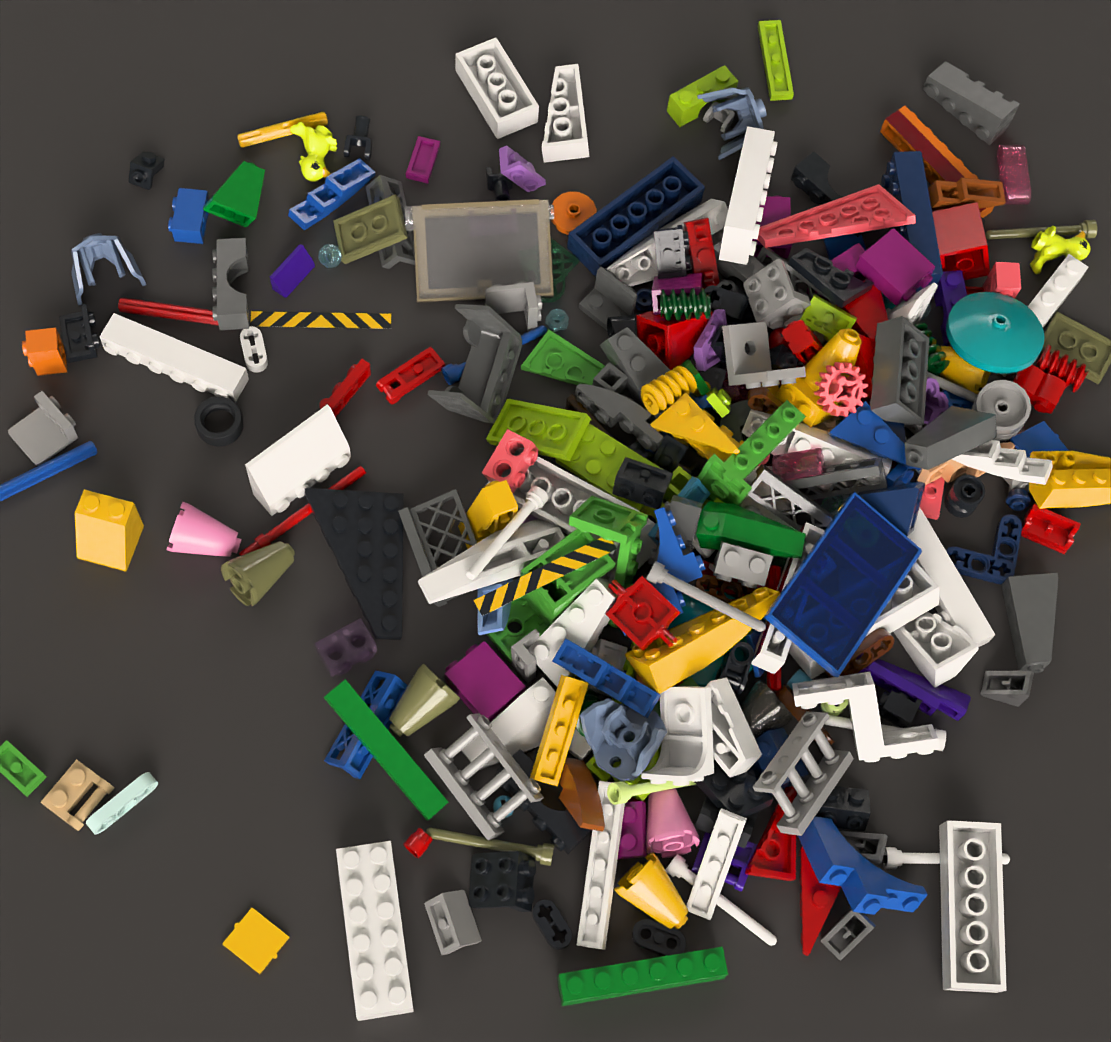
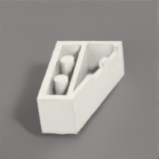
[706,677,762,777]

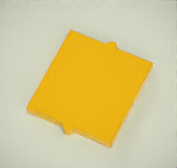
[222,908,290,974]

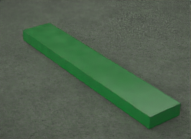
[323,679,448,821]

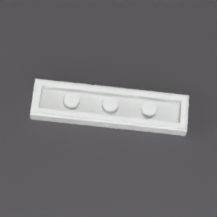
[686,808,747,920]

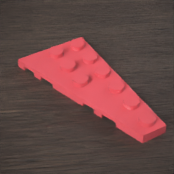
[757,184,916,248]

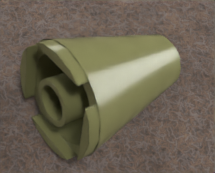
[221,541,295,606]
[389,664,460,737]

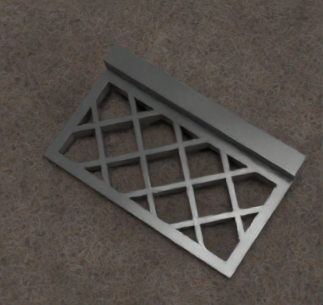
[398,489,478,607]

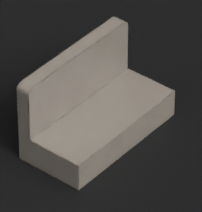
[511,629,539,684]
[424,890,481,955]

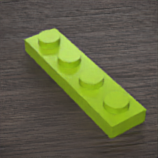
[758,20,794,101]

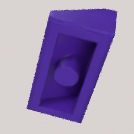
[270,244,315,298]

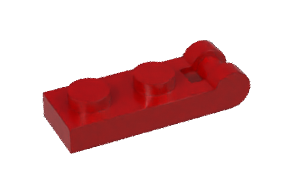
[376,346,445,405]
[319,359,371,418]

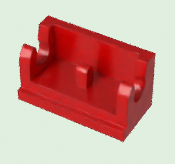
[1021,504,1081,554]

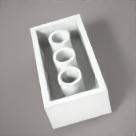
[455,38,539,139]

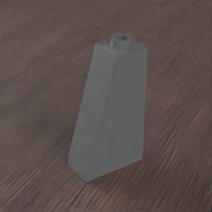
[905,406,997,470]
[1001,573,1059,673]

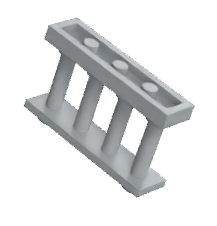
[753,711,854,836]
[424,714,544,840]

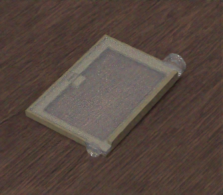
[405,199,554,303]

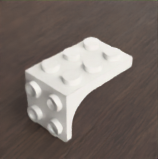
[641,686,714,786]

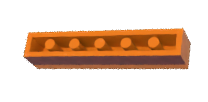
[880,106,995,218]

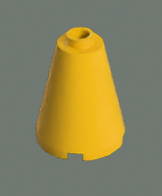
[804,328,862,391]
[938,346,991,394]
[614,852,689,929]

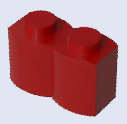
[1013,365,1067,414]

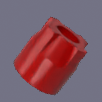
[403,828,433,858]

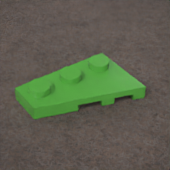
[521,330,605,385]

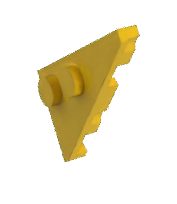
[650,393,740,455]

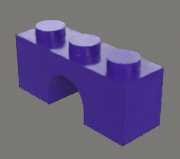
[934,270,967,346]

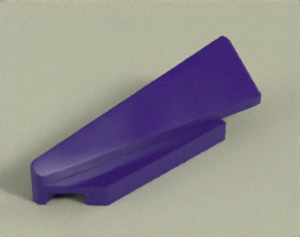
[856,653,971,721]

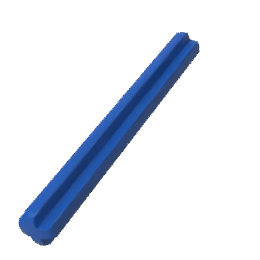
[0,441,98,502]

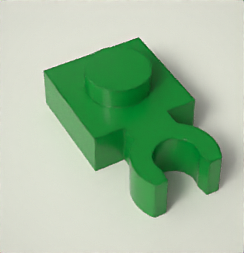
[681,359,711,396]

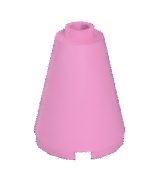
[167,502,242,557]
[646,788,700,858]

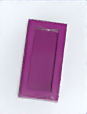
[406,136,441,183]

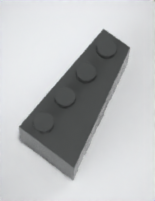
[922,61,1020,146]
[600,327,697,425]
[644,495,703,593]

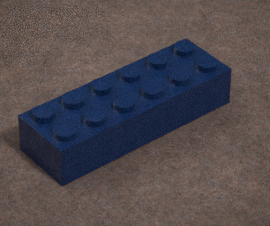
[881,151,943,293]
[567,156,705,277]

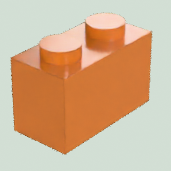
[22,327,67,376]

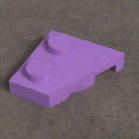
[693,309,727,371]

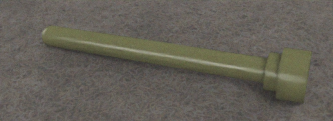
[985,220,1097,240]
[425,828,554,866]

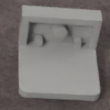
[744,259,811,329]
[485,281,542,332]
[8,391,78,466]
[708,541,773,589]

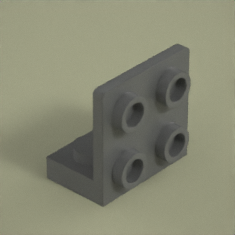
[578,267,637,330]

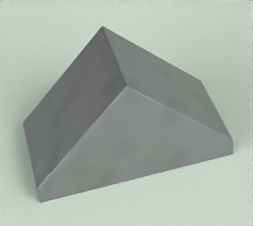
[981,671,1034,707]
[840,831,888,866]
[821,909,876,961]

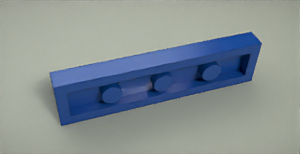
[324,670,408,779]

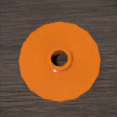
[550,192,597,235]

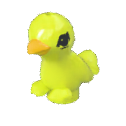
[290,122,337,182]
[1029,226,1091,274]

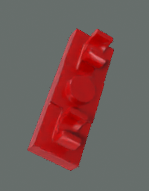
[683,218,719,289]

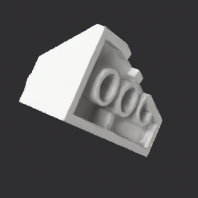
[886,283,938,325]

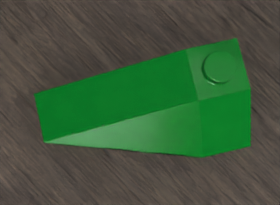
[696,501,806,559]

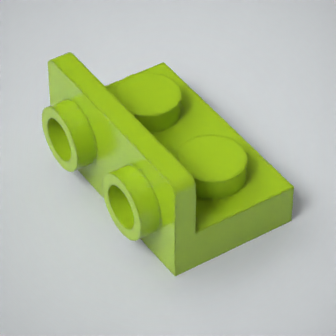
[800,294,857,342]

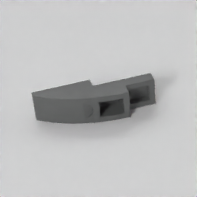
[575,383,664,453]

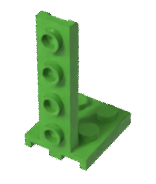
[698,400,806,506]
[569,496,648,628]

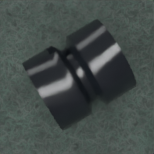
[944,475,985,518]

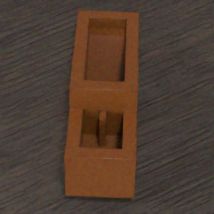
[928,178,1006,210]
[559,757,605,832]

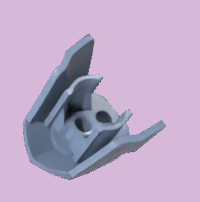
[697,87,767,160]
[71,233,147,306]
[580,698,667,781]

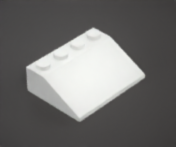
[245,404,351,516]

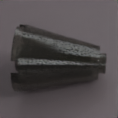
[739,680,794,739]

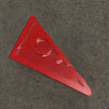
[745,786,797,881]
[799,846,841,956]

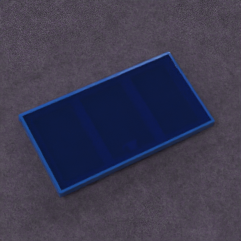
[764,492,922,678]

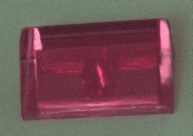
[772,448,825,480]

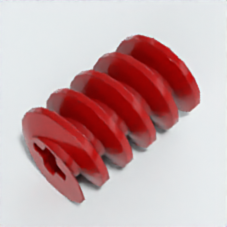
[1035,345,1089,393]

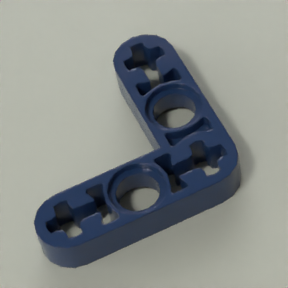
[946,515,1022,584]

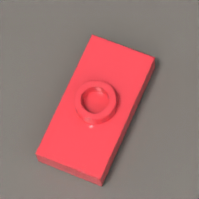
[919,474,945,520]

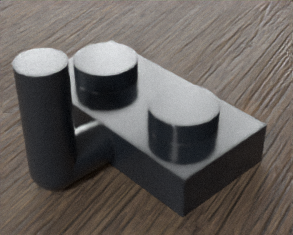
[651,433,700,476]

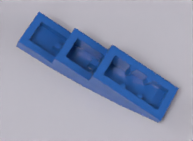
[288,158,376,230]
[552,638,661,718]

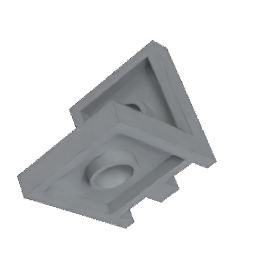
[722,322,806,389]

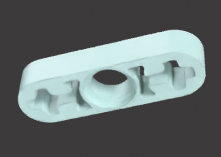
[86,772,158,835]

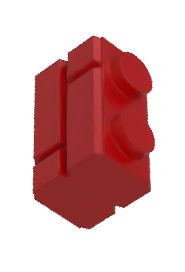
[782,320,823,365]

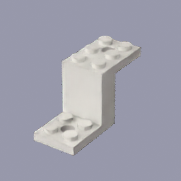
[792,672,940,762]

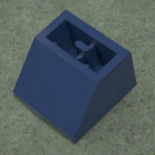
[748,728,809,795]

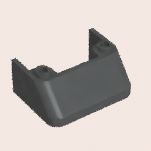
[427,304,522,423]

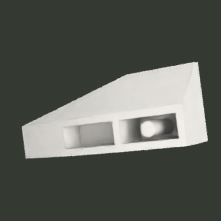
[607,199,728,287]
[742,409,892,500]
[418,519,565,604]

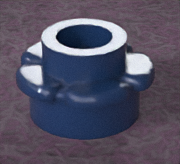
[636,289,653,312]
[1006,489,1031,511]

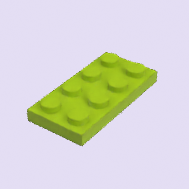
[486,399,591,461]
[555,423,663,512]

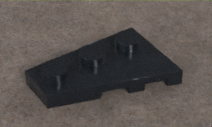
[788,248,874,308]

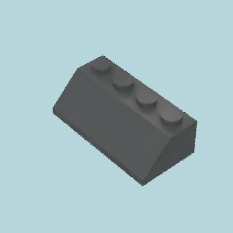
[870,316,929,426]

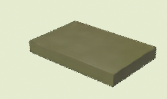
[333,194,408,264]
[1040,312,1111,384]

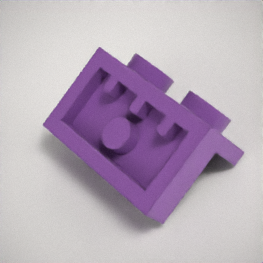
[499,145,546,192]

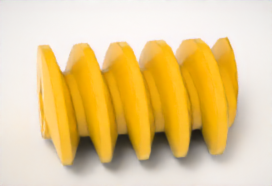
[641,366,697,415]

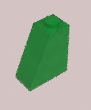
[203,161,265,227]

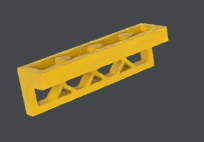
[530,675,589,786]

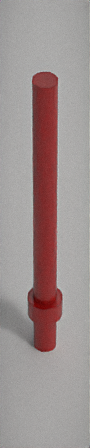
[239,466,366,556]

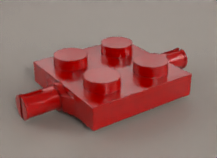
[606,576,681,651]

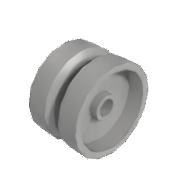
[971,380,1031,442]

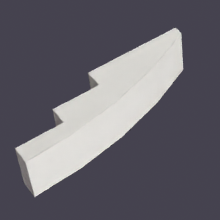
[952,440,1053,485]

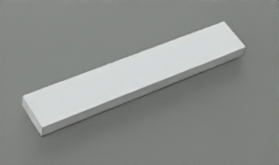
[577,781,625,950]

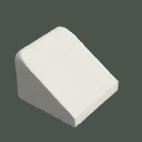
[568,728,592,761]

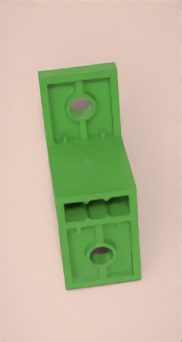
[486,528,616,664]

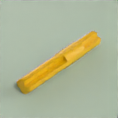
[237,112,328,147]

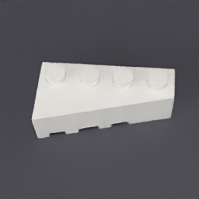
[542,64,589,163]
[527,578,618,687]

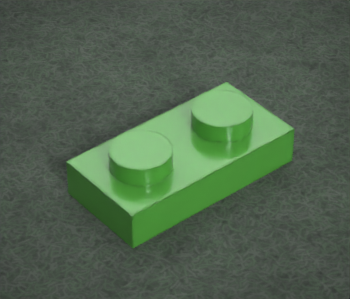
[0,740,47,797]

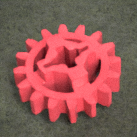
[814,362,868,417]

